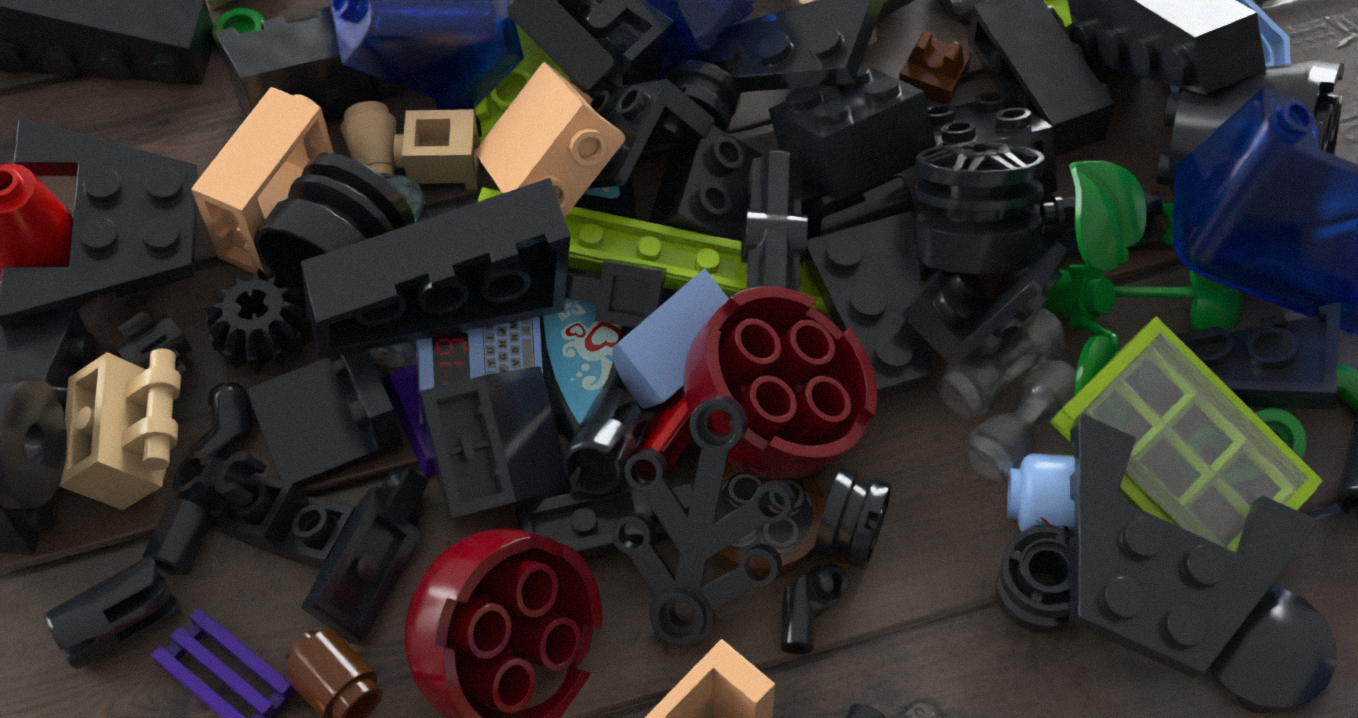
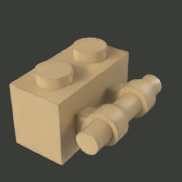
[59,349,181,510]

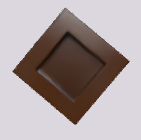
[899,31,972,104]

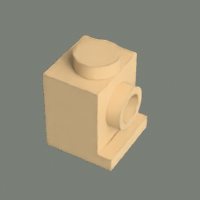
[394,109,480,190]

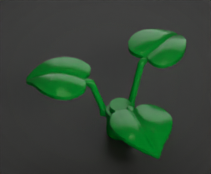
[1042,161,1246,447]

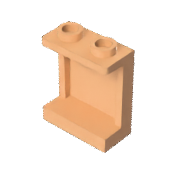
[474,62,625,218]

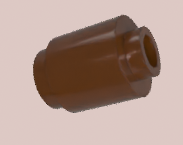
[283,629,383,718]

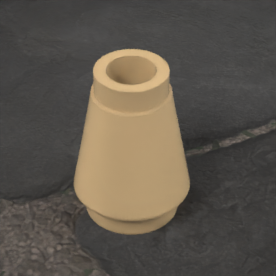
[340,101,396,184]

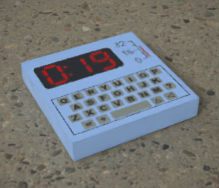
[416,317,543,424]

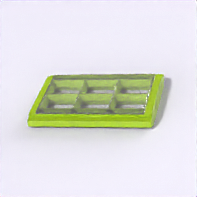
[1050,316,1323,552]

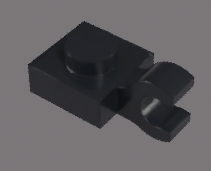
[565,258,667,328]

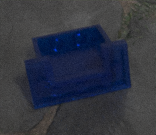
[330,0,525,110]

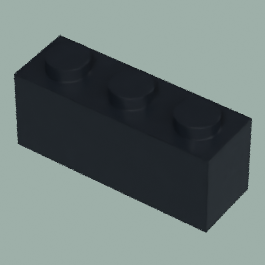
[968,0,1114,157]

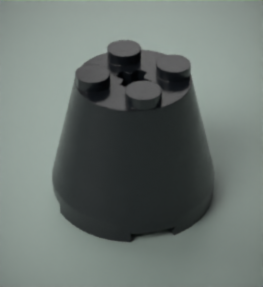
[1157,60,1344,242]

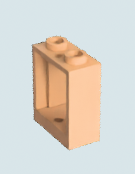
[191,87,334,277]

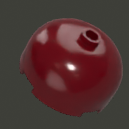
[683,286,877,480]
[404,529,602,718]

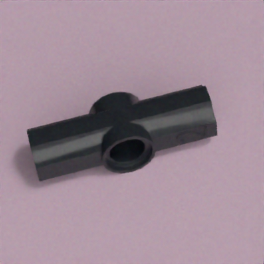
[741,150,808,292]

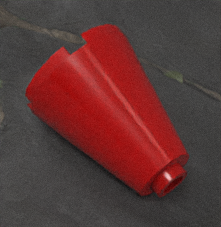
[0,164,91,307]

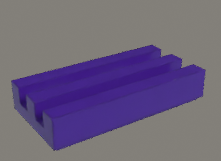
[151,608,296,718]

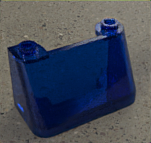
[1173,87,1358,335]

